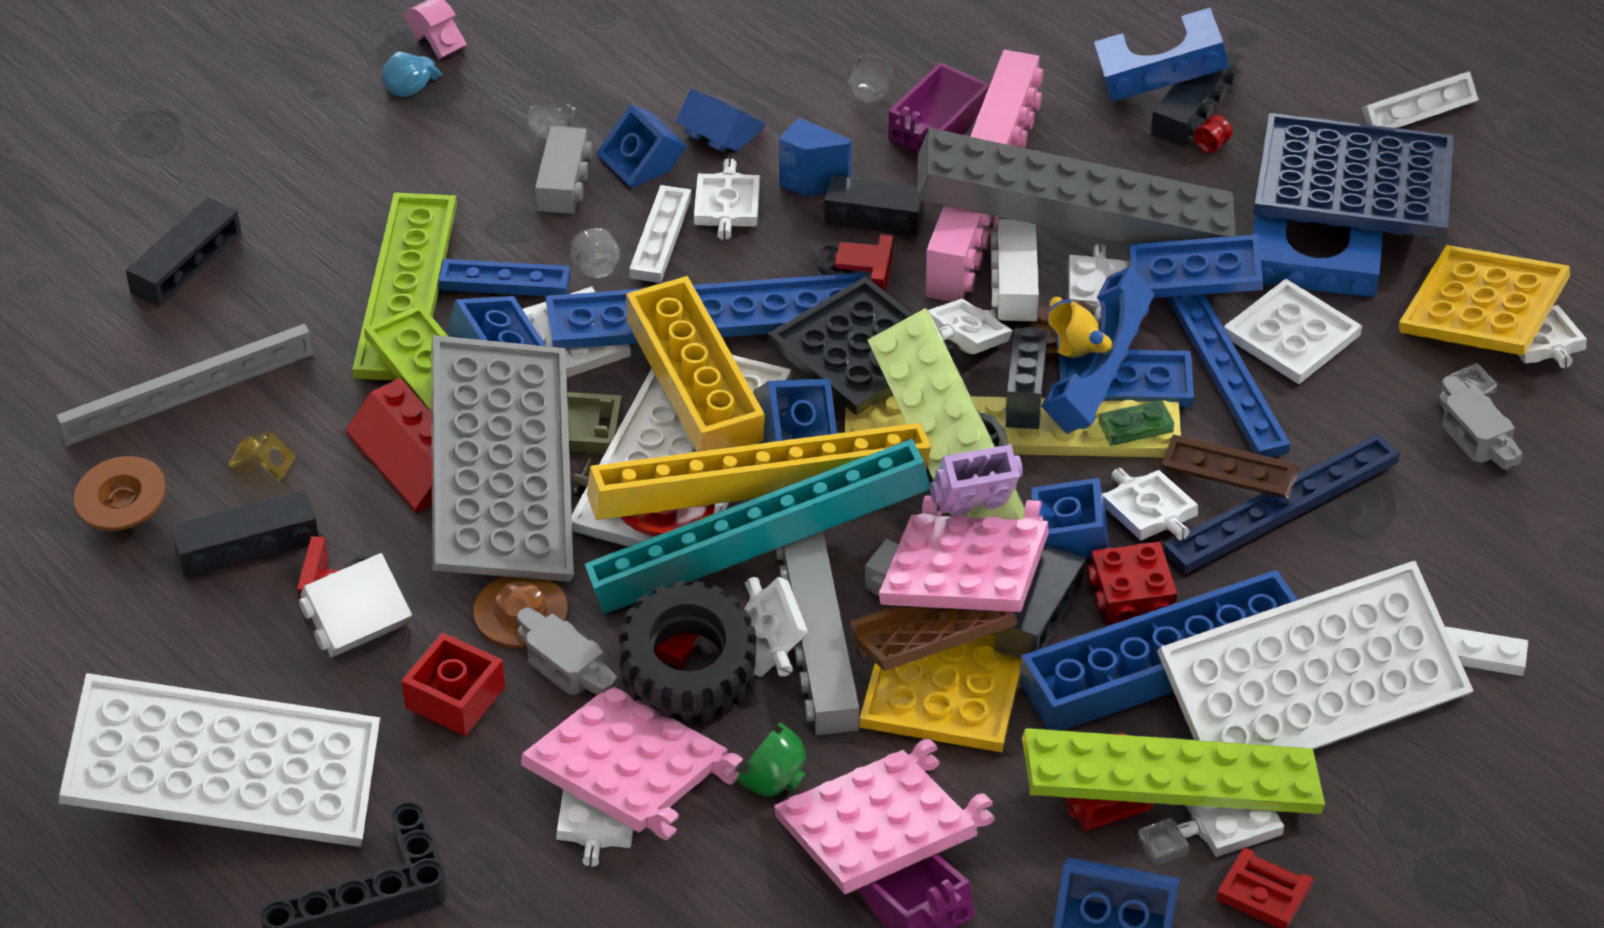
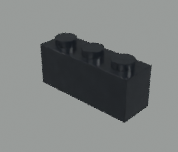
[825,175,924,235]

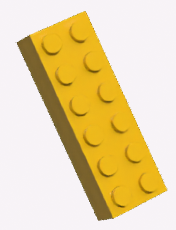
[626,276,765,452]

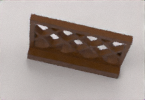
[850,605,1018,671]

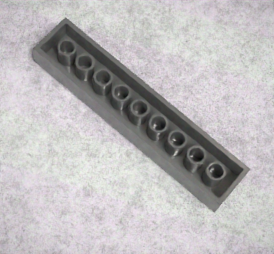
[917,128,1236,244]

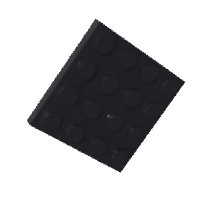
[768,277,954,415]

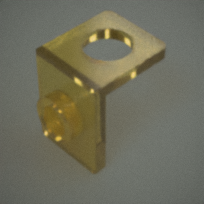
[228,430,295,479]

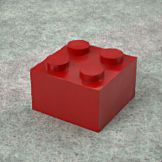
[401,632,505,736]

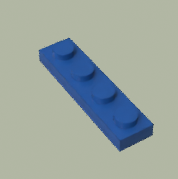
[439,259,571,296]

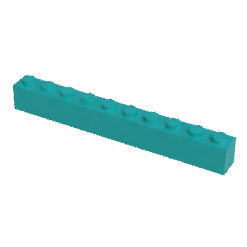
[585,439,930,614]

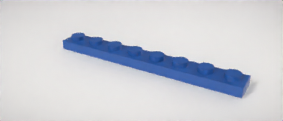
[1166,294,1291,457]

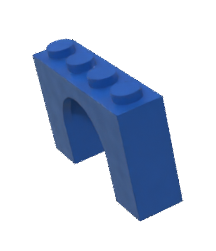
[1094,8,1229,102]
[1253,215,1383,298]

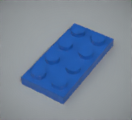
[1129,234,1263,298]
[1058,350,1194,407]

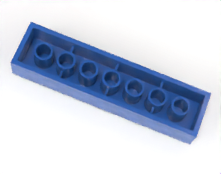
[1019,570,1298,731]

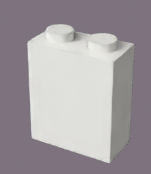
[299,553,412,658]

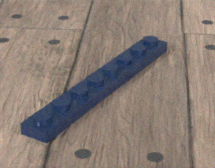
[1163,433,1400,575]

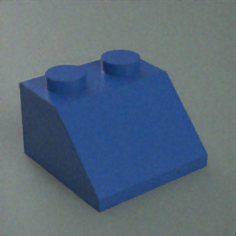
[676,89,766,152]
[596,103,687,188]
[779,118,852,197]
[753,379,837,444]
[1031,478,1109,559]

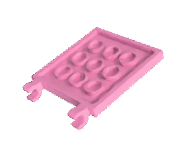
[879,496,1049,612]
[521,687,743,840]
[774,739,995,894]

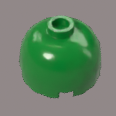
[736,722,806,797]

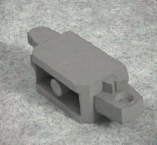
[1438,375,1522,470]
[516,607,618,695]

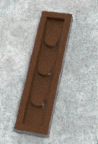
[1162,434,1300,500]

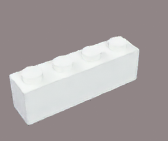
[990,219,1039,321]

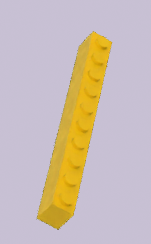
[587,423,931,520]

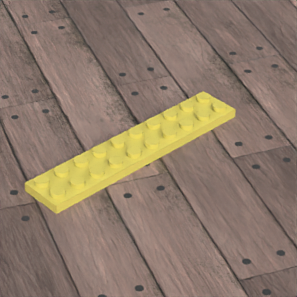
[845,395,1181,458]

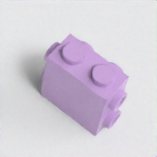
[930,444,1023,515]

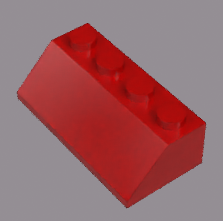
[346,378,432,513]

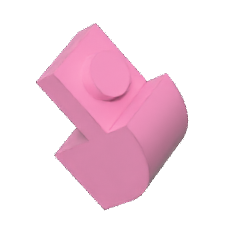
[403,0,467,60]

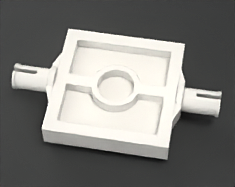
[694,159,760,240]
[1068,244,1131,326]
[928,299,1013,354]
[1517,305,1587,368]
[1103,468,1198,540]
[744,577,808,677]
[556,789,633,867]
[1173,805,1284,857]

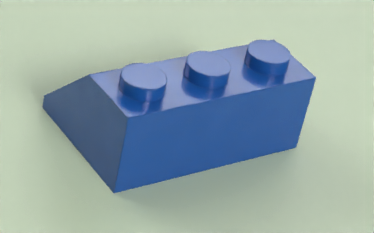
[446,296,546,346]
[1053,857,1180,928]

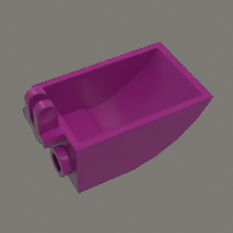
[888,62,990,153]
[858,854,975,928]

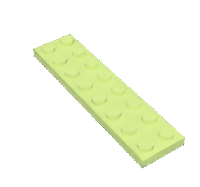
[868,308,1025,520]

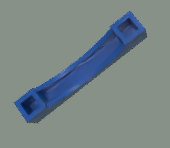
[1041,266,1154,434]

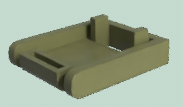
[567,392,622,454]

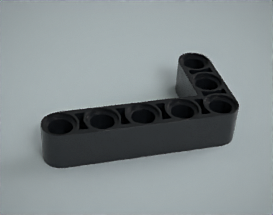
[260,801,447,928]

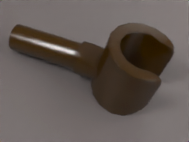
[573,458,594,496]

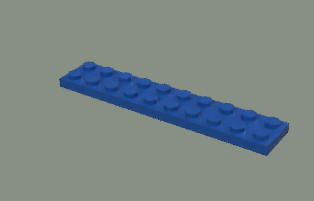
[546,272,867,349]

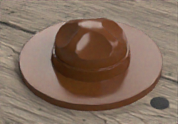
[74,456,166,531]
[473,577,568,648]

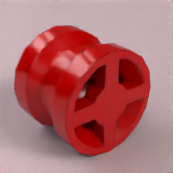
[1193,115,1233,154]

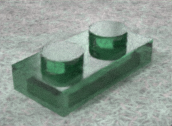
[1098,400,1174,446]

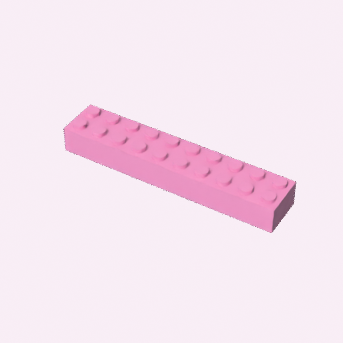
[925,50,1043,302]

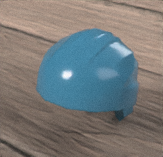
[382,52,442,97]

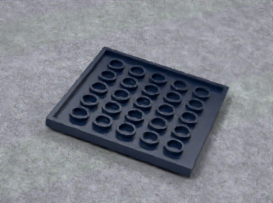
[1254,113,1454,239]

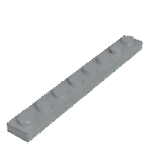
[56,324,313,447]

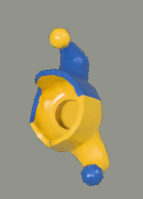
[1047,297,1112,358]

